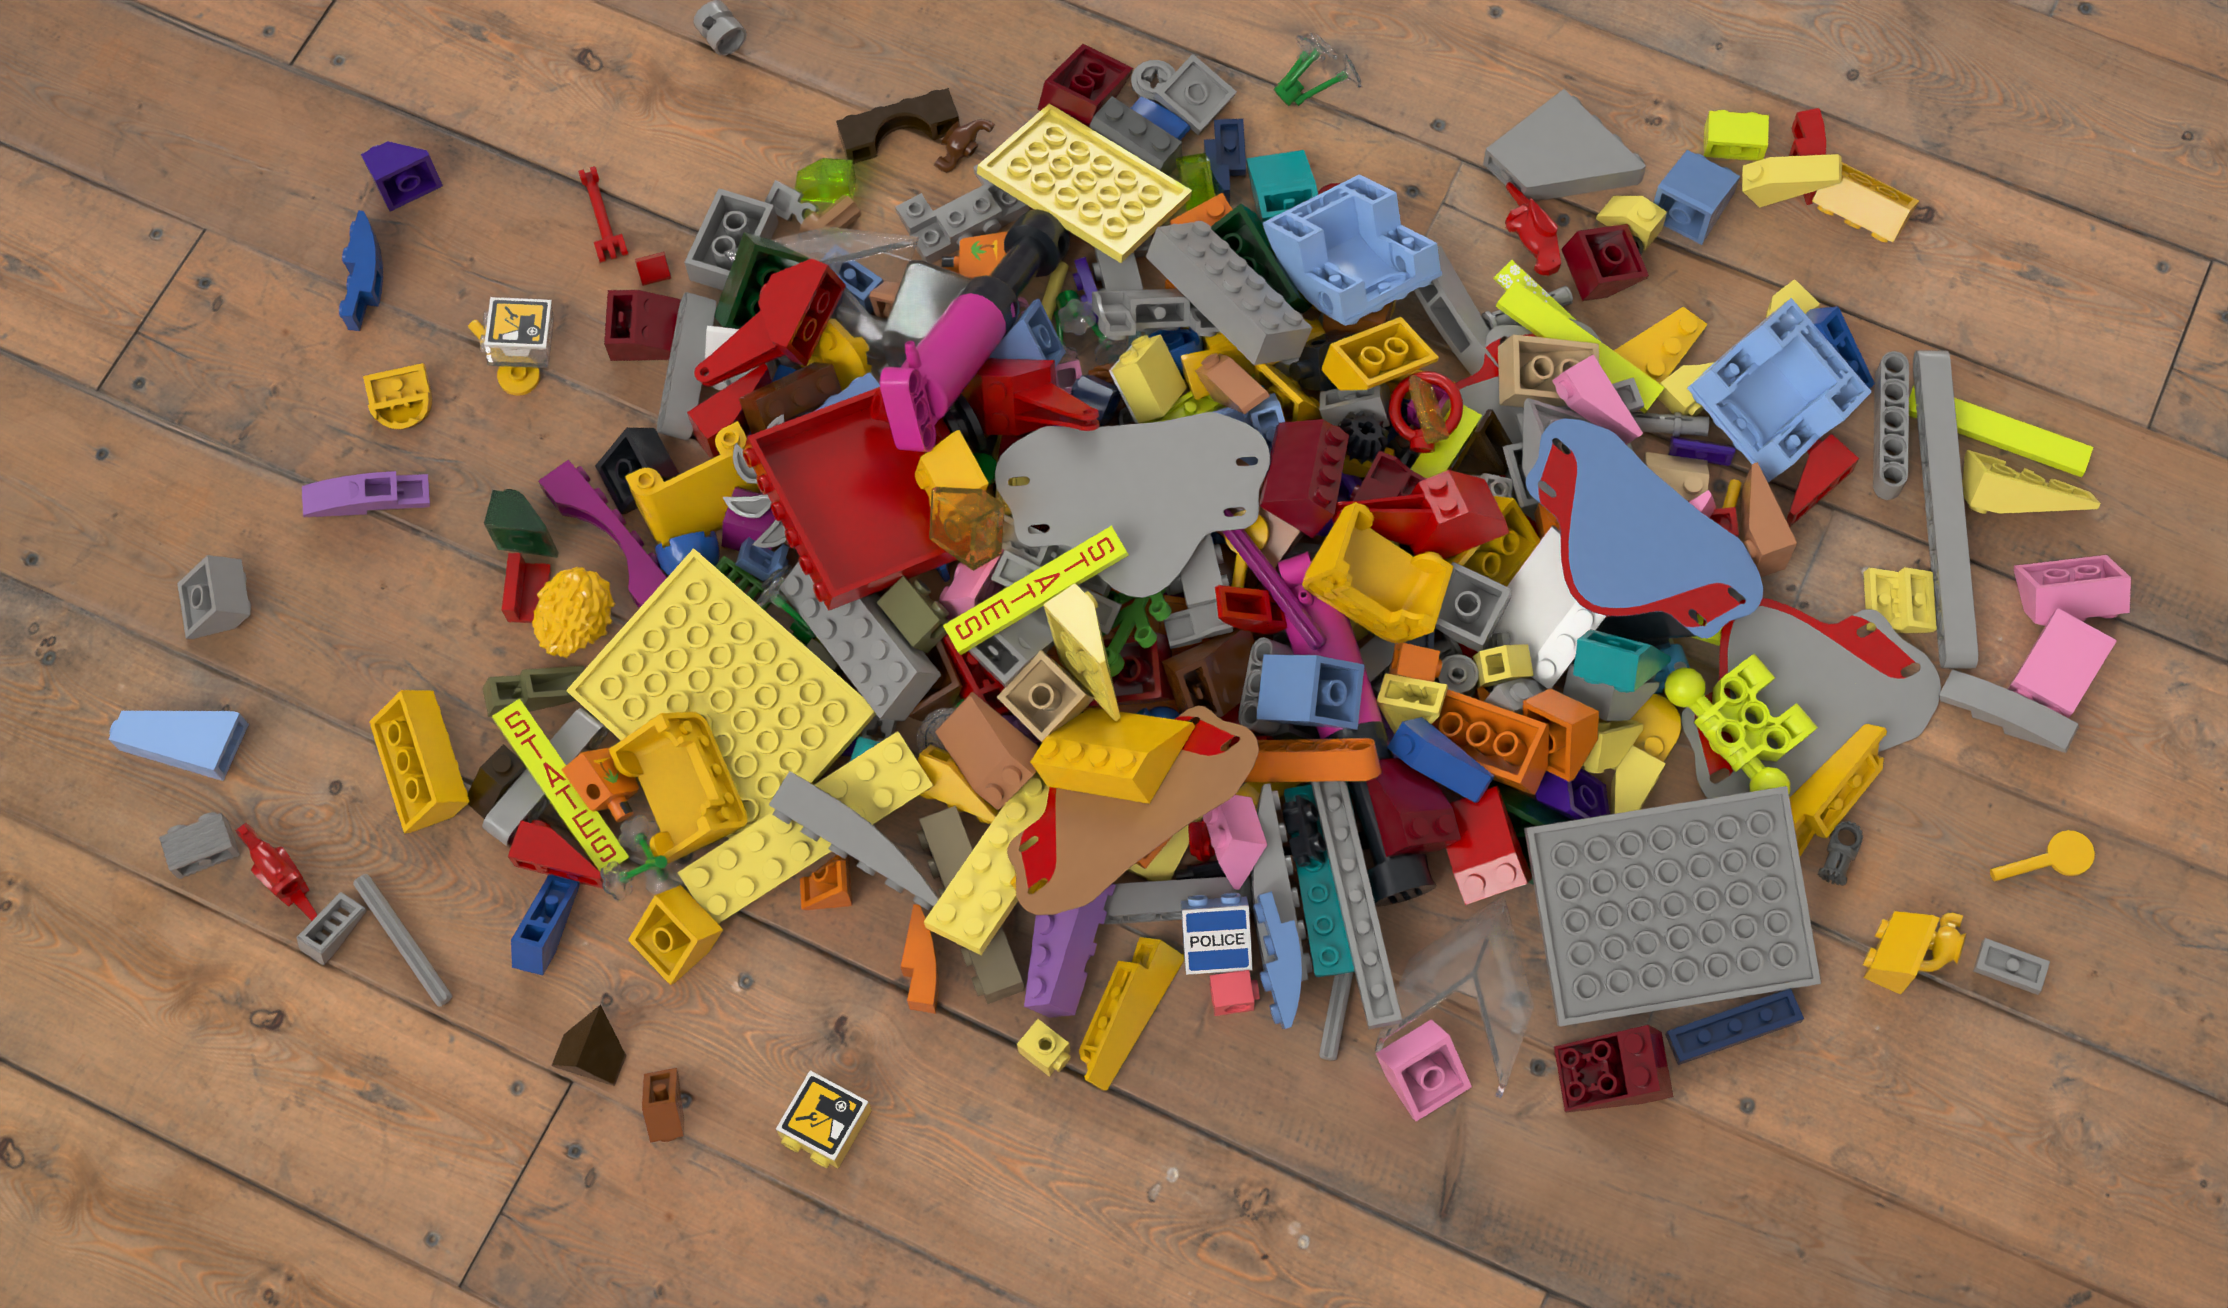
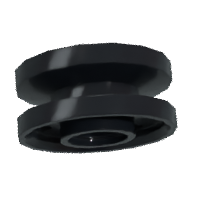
[942,393,987,452]

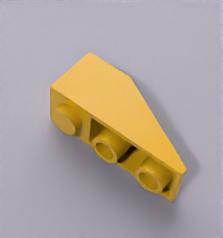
[917,745,1004,824]

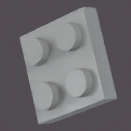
[1154,54,1237,135]

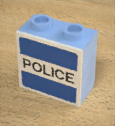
[1181,893,1253,975]

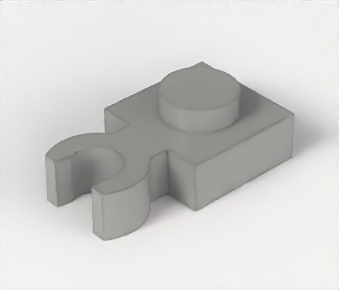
[765,180,819,224]

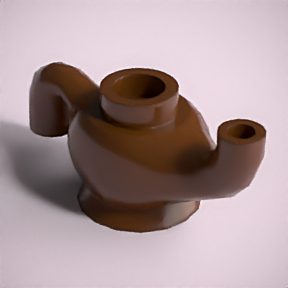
[934,119,995,173]

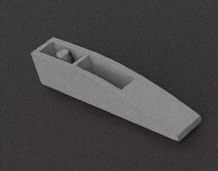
[1414,246,1499,375]
[769,771,939,910]
[1251,784,1312,981]

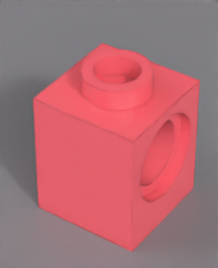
[1209,970,1260,1016]

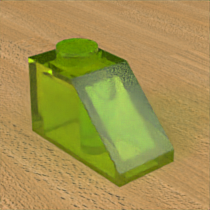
[1176,153,1215,212]
[795,158,856,203]

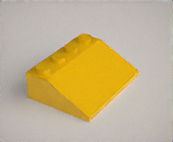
[1030,707,1195,804]

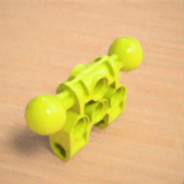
[1665,653,1818,794]

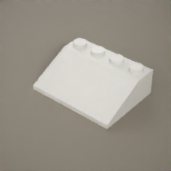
[1493,525,1606,689]

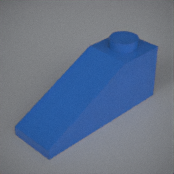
[1806,306,1875,389]
[1387,717,1494,803]
[511,874,580,975]

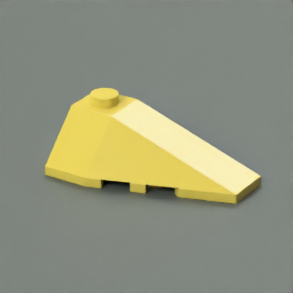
[1962,450,2101,514]

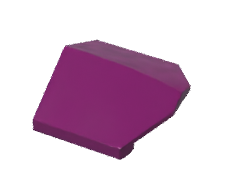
[721,487,775,551]

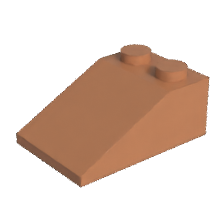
[1739,462,1797,577]
[935,692,1039,810]

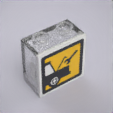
[480,297,554,368]

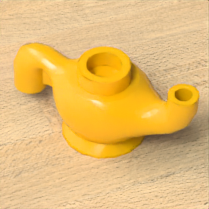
[1919,912,1966,972]

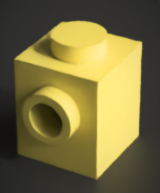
[1017,1019,1071,1077]

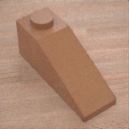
[1195,353,1270,414]

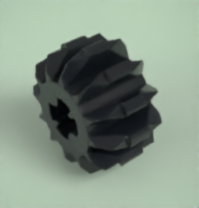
[1338,410,1389,465]

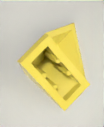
[1376,673,1448,734]

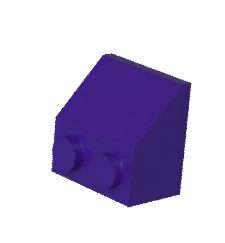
[361,141,443,212]

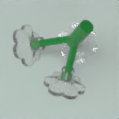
[600,815,684,901]

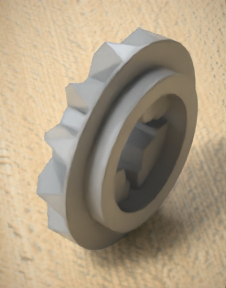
[1131,60,1176,101]

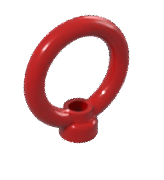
[1389,371,1463,453]

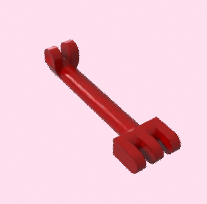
[578,166,629,263]

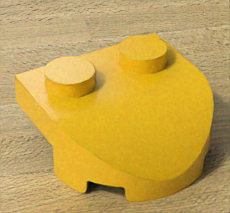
[801,318,872,391]
[363,363,432,429]
[1631,694,1682,762]

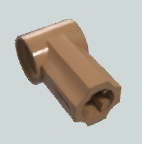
[800,195,861,252]

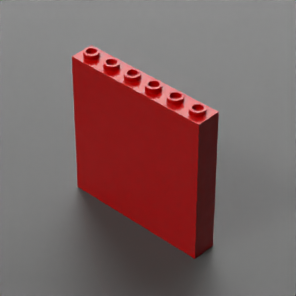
[743,387,996,611]

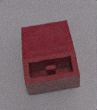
[604,290,681,361]
[1554,1025,1674,1113]

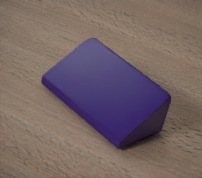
[1668,436,1736,466]

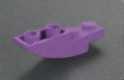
[302,471,430,517]

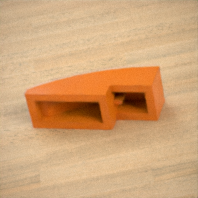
[901,904,939,1014]

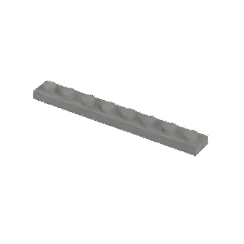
[1311,781,1402,1030]

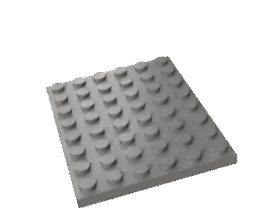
[1524,786,1821,1027]

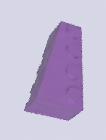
[1024,883,1116,1018]

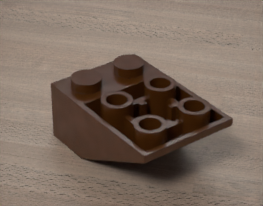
[1162,628,1255,725]

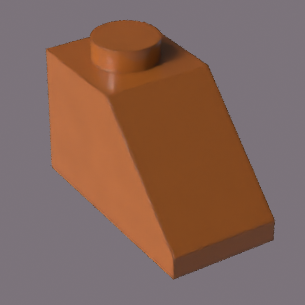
[642,1068,684,1143]

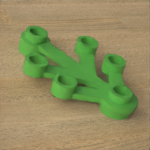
[1101,587,1171,677]

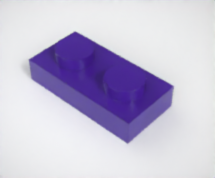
[1072,257,1099,323]

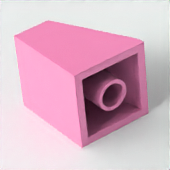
[2008,608,2117,718]

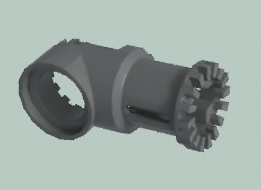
[1818,821,1863,886]

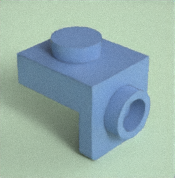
[735,537,789,583]

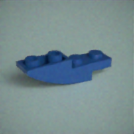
[339,210,383,331]

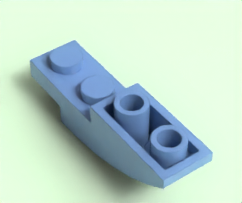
[1253,891,1302,1029]

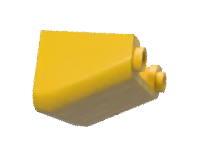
[625,421,761,548]
[1302,502,1454,643]
[609,712,748,864]

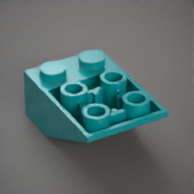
[1246,150,1318,224]
[1573,629,1671,693]

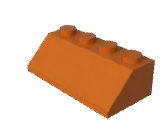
[1431,689,1549,795]

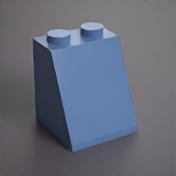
[1653,150,1740,245]
[989,299,1066,368]
[1256,654,1365,730]

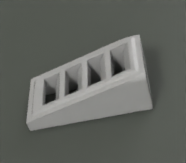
[296,892,366,965]

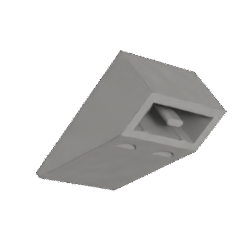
[968,606,1055,688]

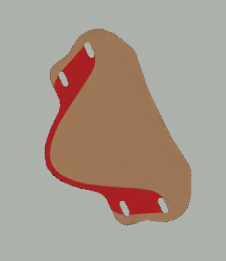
[1007,706,1259,915]

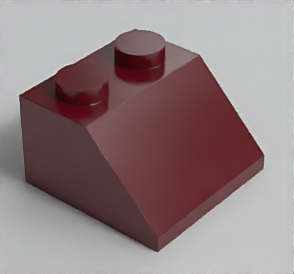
[1561,224,1649,301]

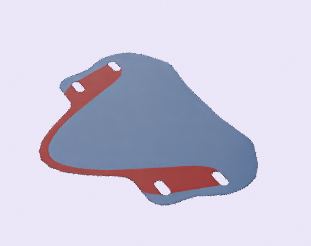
[1525,418,1763,639]

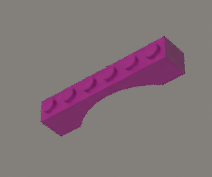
[538,459,668,609]

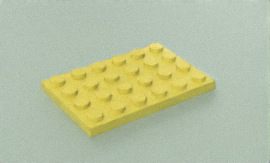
[977,103,1192,263]

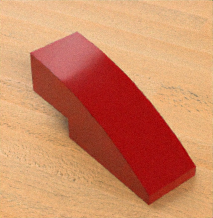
[1789,108,1826,205]
[1215,585,1288,635]

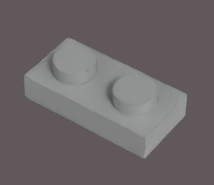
[1973,938,2050,995]

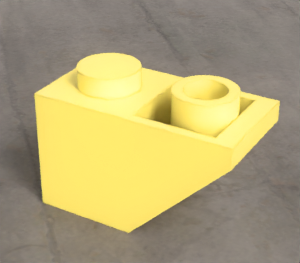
[1473,644,1534,688]

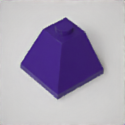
[1535,768,1610,820]

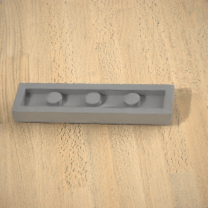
[991,550,1122,634]

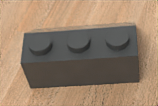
[1089,96,1182,176]

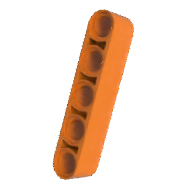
[1231,738,1381,782]

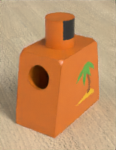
[942,232,1008,289]
[562,747,639,822]

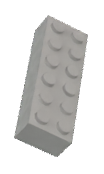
[1146,221,1312,365]
[779,562,941,721]

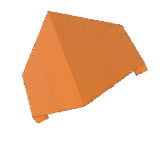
[800,854,852,910]

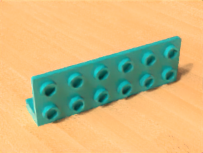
[1284,781,1356,977]

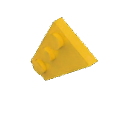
[1614,307,1708,384]

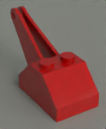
[694,258,846,387]
[962,358,1099,436]
[1332,470,1509,560]

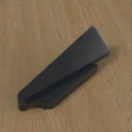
[1570,609,1699,664]

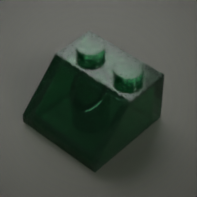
[484,489,559,558]

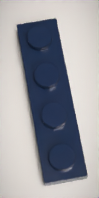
[1665,988,1804,1065]

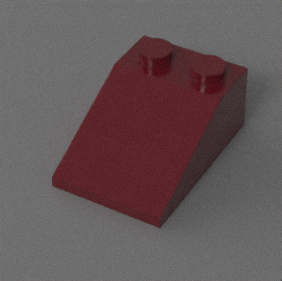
[1037,44,1133,127]
[1086,633,1174,708]
[1366,758,1461,857]

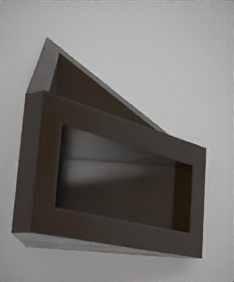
[1451,409,1512,475]
[552,1004,626,1086]

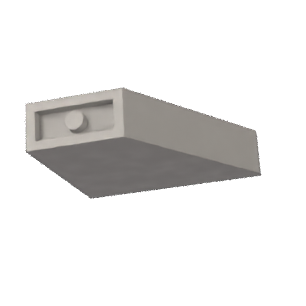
[1483,89,1646,201]

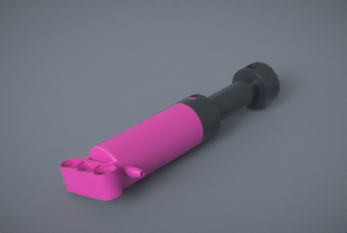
[880,210,1070,452]
[1277,552,1436,907]

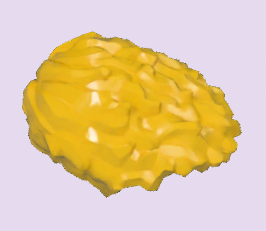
[532,567,616,658]

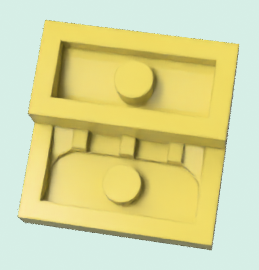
[1863,567,1937,633]

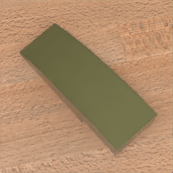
[482,666,584,717]

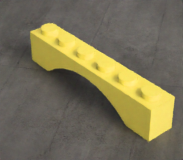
[1657,279,1820,416]

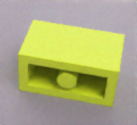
[1703,110,1769,161]

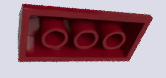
[1259,419,1349,538]

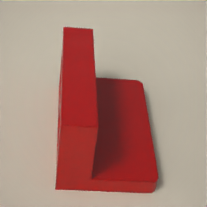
[501,553,551,623]

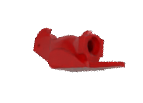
[1505,182,1561,276]
[235,823,318,921]

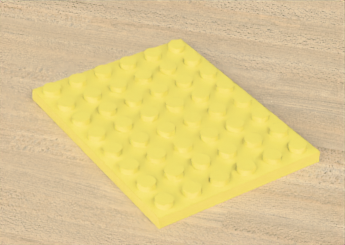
[566,548,876,839]

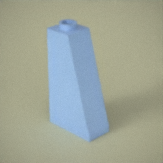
[109,711,249,781]

